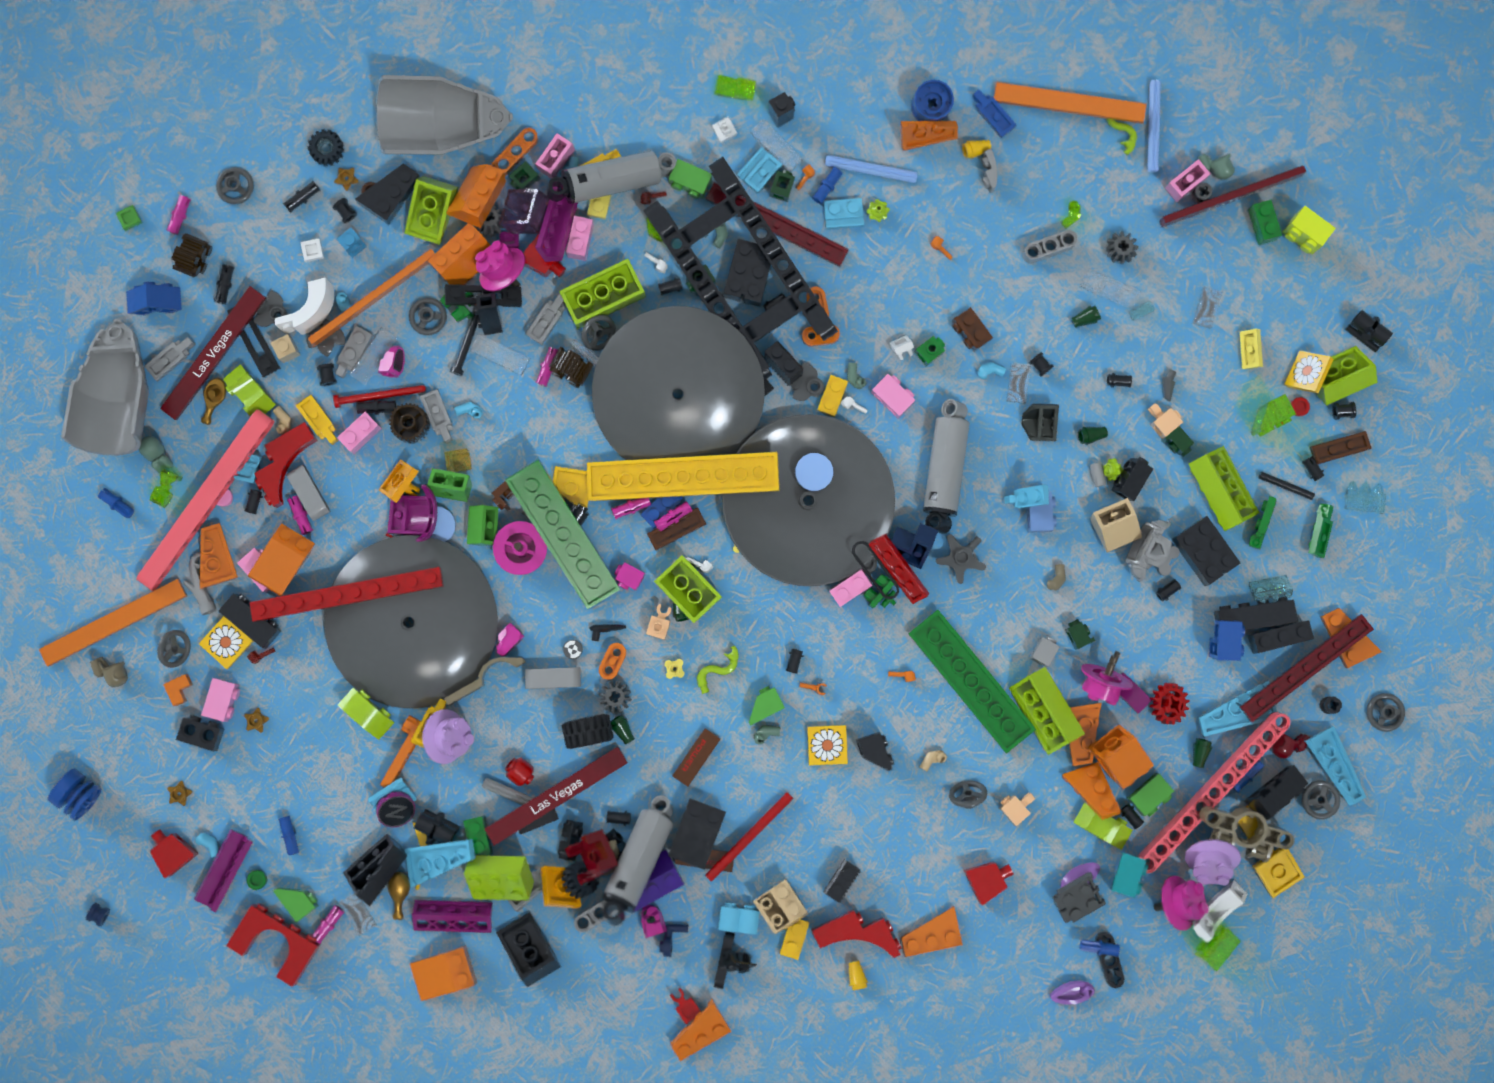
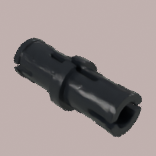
[283,181,321,213]
[214,264,235,304]
[356,400,397,415]

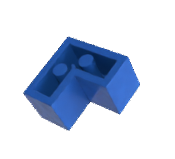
[126,282,182,315]
[1209,620,1245,661]

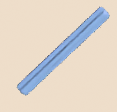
[1147,80,1161,172]
[825,155,918,183]

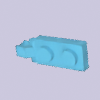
[1004,485,1049,508]

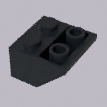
[856,732,894,771]

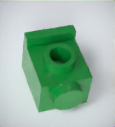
[914,336,945,367]

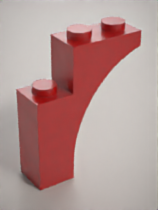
[254,422,318,508]
[811,909,902,958]

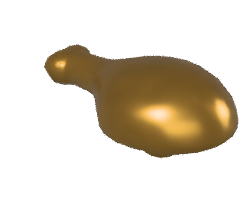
[201,378,226,425]
[387,872,410,920]

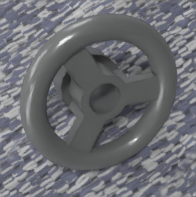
[216,167,254,204]
[409,298,447,335]
[581,315,616,351]
[157,630,191,668]
[1367,693,1405,732]
[1302,780,1341,819]
[949,781,988,809]

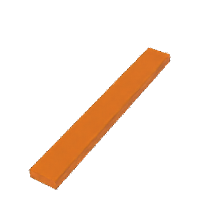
[994,82,1146,124]
[308,249,435,348]
[39,579,187,667]

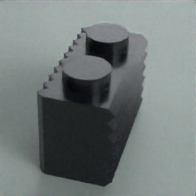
[765,341,803,386]
[823,859,861,903]

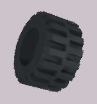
[562,714,614,749]

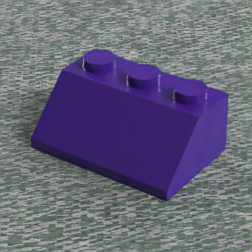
[632,849,685,913]

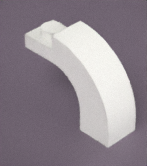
[275,278,334,335]
[1192,880,1248,942]

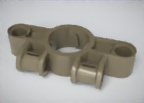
[1199,806,1294,863]

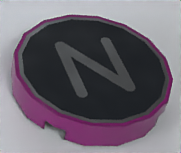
[376,792,415,828]

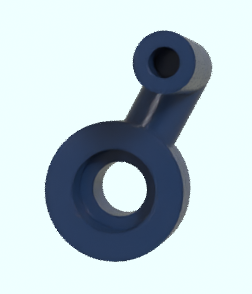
[659,924,689,957]

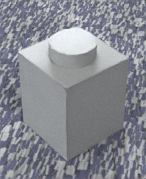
[1030,636,1060,667]

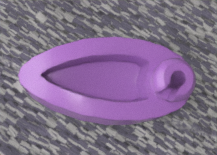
[1060,863,1100,887]
[1050,981,1095,1005]

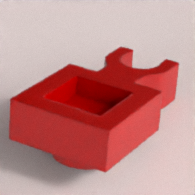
[670,987,702,1025]

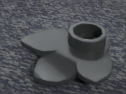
[253,291,287,327]
[307,319,346,357]
[790,363,824,401]

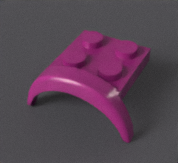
[387,485,438,542]

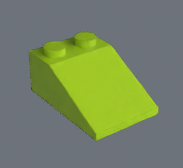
[404,176,459,245]

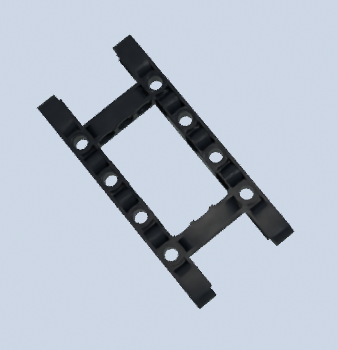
[643,156,838,381]

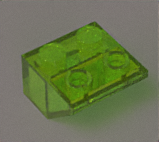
[1251,394,1296,437]
[1194,925,1241,972]

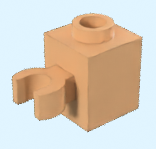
[1147,403,1183,439]
[646,604,671,640]
[999,793,1036,826]

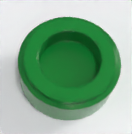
[246,870,267,890]

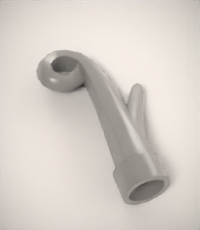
[184,552,217,615]

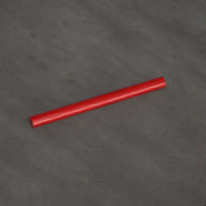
[705,792,793,882]

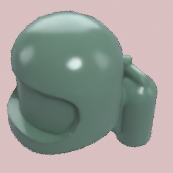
[1198,153,1235,180]
[139,436,173,474]

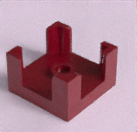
[565,829,619,885]

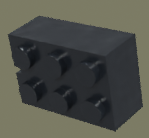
[724,239,771,307]
[1171,516,1240,587]

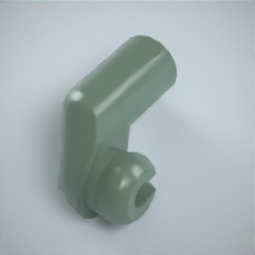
[847,363,866,389]
[754,725,780,745]

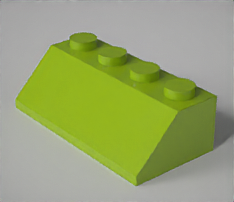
[559,259,646,330]
[1189,446,1260,531]
[1009,667,1085,755]

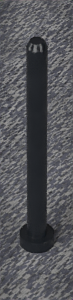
[450,293,489,376]

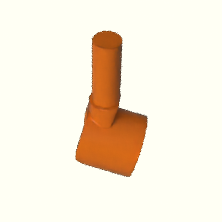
[796,164,815,191]
[931,236,953,260]
[888,671,916,682]
[799,682,827,695]

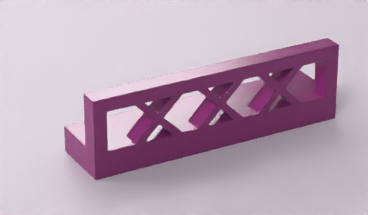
[535,187,578,262]
[194,829,253,912]
[412,900,493,933]

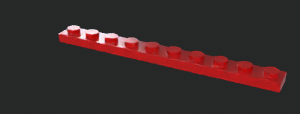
[250,567,444,622]

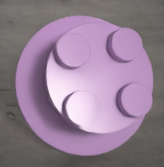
[423,709,474,764]
[1185,838,1241,885]

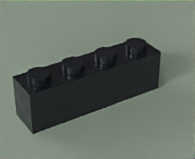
[1214,597,1298,630]

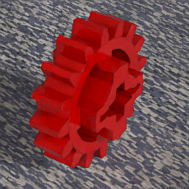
[1149,683,1190,725]

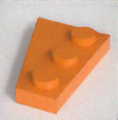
[900,121,958,151]
[200,523,238,590]
[1320,608,1382,668]
[1069,703,1102,766]
[1062,762,1121,820]
[901,906,963,957]
[670,999,731,1061]

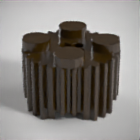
[172,233,213,277]
[549,347,594,388]
[389,403,430,444]

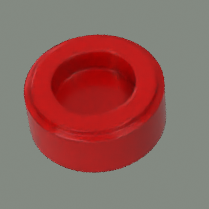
[1289,397,1310,417]

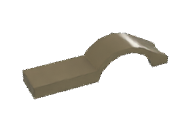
[444,657,526,705]

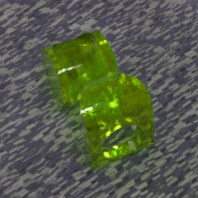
[150,469,183,508]

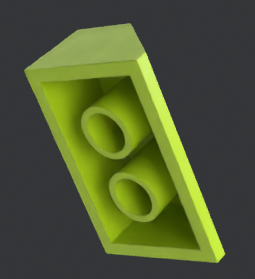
[1316,346,1378,405]
[654,555,722,623]

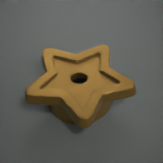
[334,168,359,191]
[244,708,269,733]
[167,781,192,806]

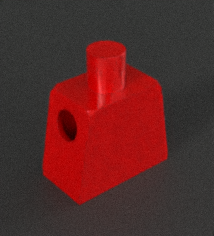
[523,234,566,277]
[150,829,199,879]
[964,862,1014,905]

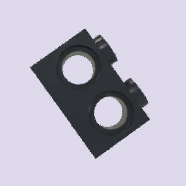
[176,715,225,751]

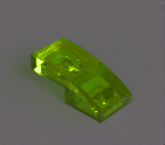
[714,75,756,100]

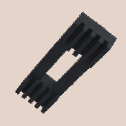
[444,284,522,307]
[227,307,281,378]

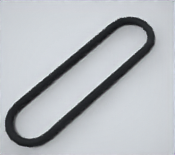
[852,541,899,599]

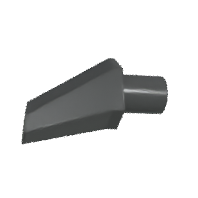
[1162,370,1176,401]

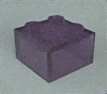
[499,189,549,234]

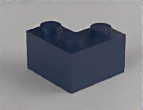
[891,523,938,569]

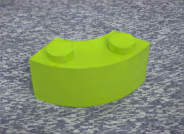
[223,364,276,416]
[338,688,395,740]
[1073,802,1133,850]

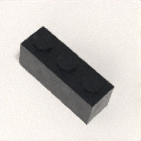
[218,593,281,649]
[1248,620,1314,654]

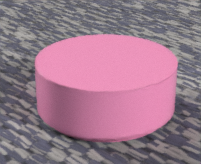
[217,489,233,507]

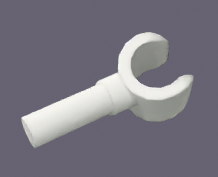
[644,252,668,274]
[841,397,868,414]
[686,557,713,573]

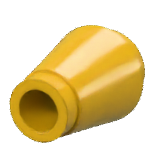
[962,140,991,159]
[848,961,868,991]

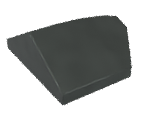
[1022,404,1059,441]

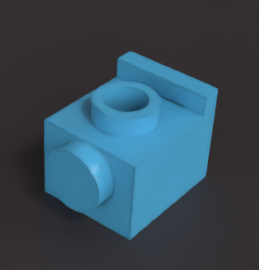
[337,227,367,258]

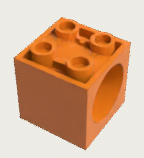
[1088,724,1154,789]

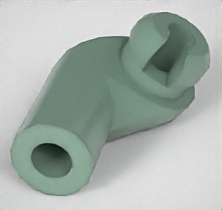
[712,223,728,249]

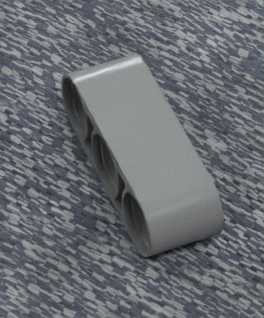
[1022,230,1078,264]
[286,465,331,521]
[525,667,581,689]
[574,900,618,932]

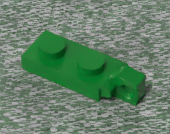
[1249,496,1277,550]
[1308,503,1334,558]

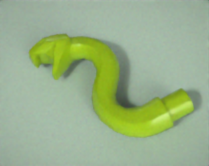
[1106,99,1137,155]
[697,646,739,694]

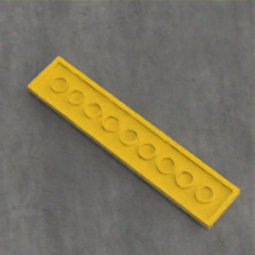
[587,452,780,501]

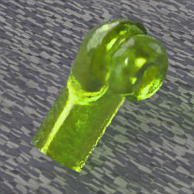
[1060,200,1081,229]
[646,218,663,242]

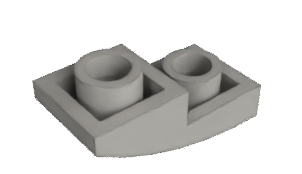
[982,148,997,193]

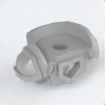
[1125,520,1180,582]

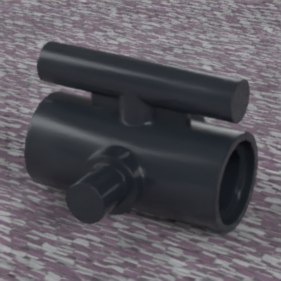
[1345,310,1393,353]
[413,809,460,845]

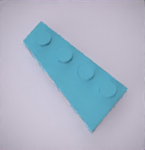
[1198,681,1279,737]
[1305,726,1366,806]
[405,839,475,888]

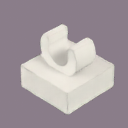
[712,117,737,143]
[300,238,324,262]
[890,335,914,360]

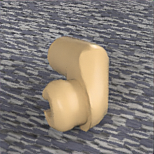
[273,406,291,434]
[919,750,947,772]

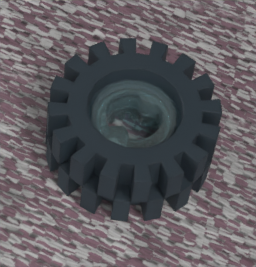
[308,129,344,166]
[562,860,599,899]

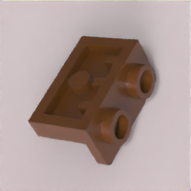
[952,307,993,352]
[491,481,514,511]

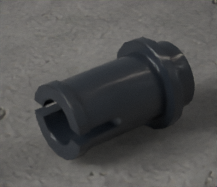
[658,277,683,296]
[763,293,786,311]
[1107,373,1132,388]
[1302,456,1325,481]
[244,489,263,515]
[1156,579,1181,602]
[786,648,804,674]
[1120,804,1144,829]
[606,811,631,826]

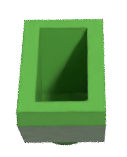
[749,686,785,726]
[273,887,318,922]

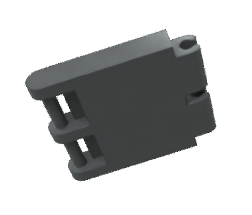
[1052,872,1106,923]

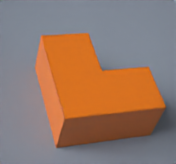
[163,674,193,706]

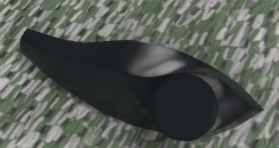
[589,624,626,641]

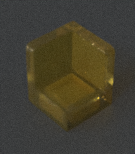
[444,449,472,472]

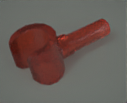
[640,191,667,205]
[247,648,276,664]

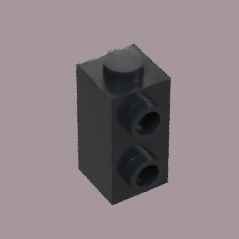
[768,92,796,128]
[473,293,503,335]
[1112,457,1153,501]

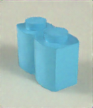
[718,902,760,935]

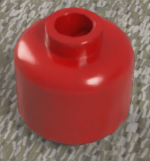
[505,757,534,786]

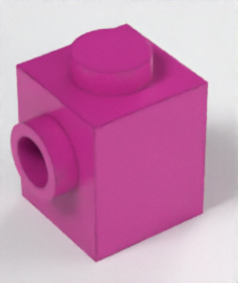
[614,562,646,591]

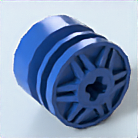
[911,80,954,121]
[47,768,102,821]

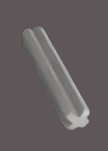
[482,778,533,805]

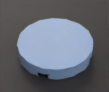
[795,453,833,491]
[420,507,456,542]

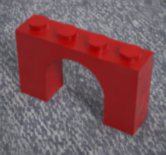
[226,903,321,987]

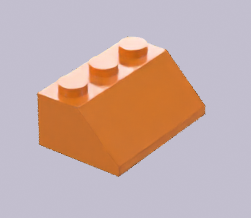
[446,164,506,228]
[428,223,491,285]

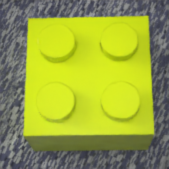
[1282,206,1336,254]

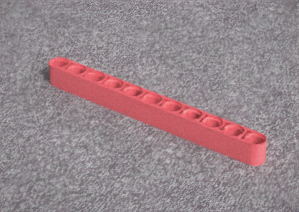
[136,409,275,591]
[1137,712,1291,873]

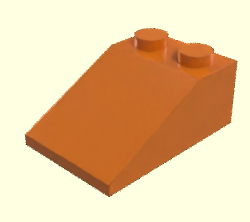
[248,523,315,596]
[410,945,477,1001]

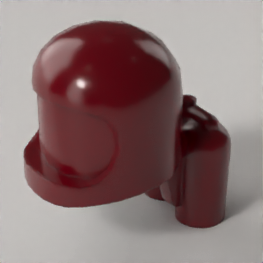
[1271,733,1310,759]

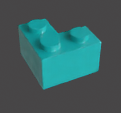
[1111,852,1148,898]

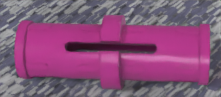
[166,195,191,235]
[536,347,558,387]
[287,495,313,535]
[611,498,651,519]
[654,501,692,532]
[312,905,345,944]

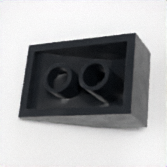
[668,798,726,870]
[496,912,561,987]

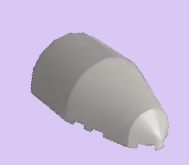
[377,75,513,155]
[61,319,149,456]

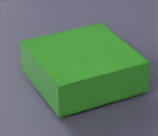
[116,205,142,231]

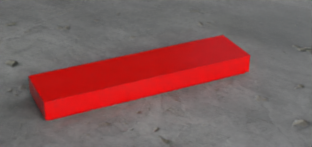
[869,533,929,604]

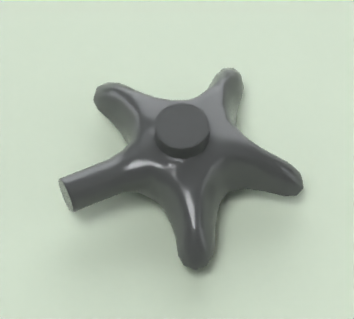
[936,534,986,584]

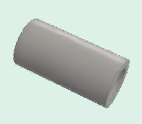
[1090,462,1106,487]

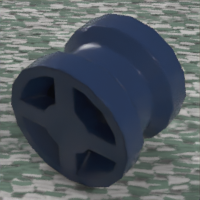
[86,902,110,927]

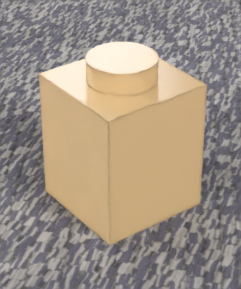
[270,334,300,363]

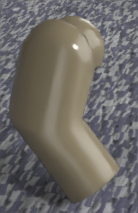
[1047,564,1066,591]

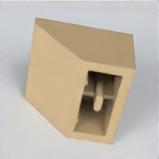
[1090,498,1142,553]
[753,879,809,934]

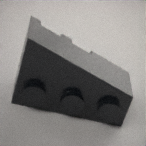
[355,164,420,225]
[1244,765,1308,820]
[343,834,407,907]

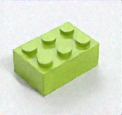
[464,856,534,901]

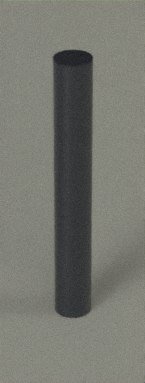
[1258,471,1315,500]

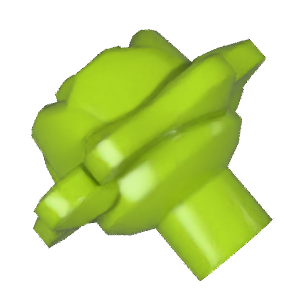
[867,199,890,222]
[1103,458,1123,481]

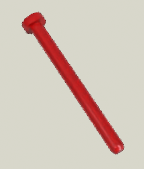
[333,385,426,408]

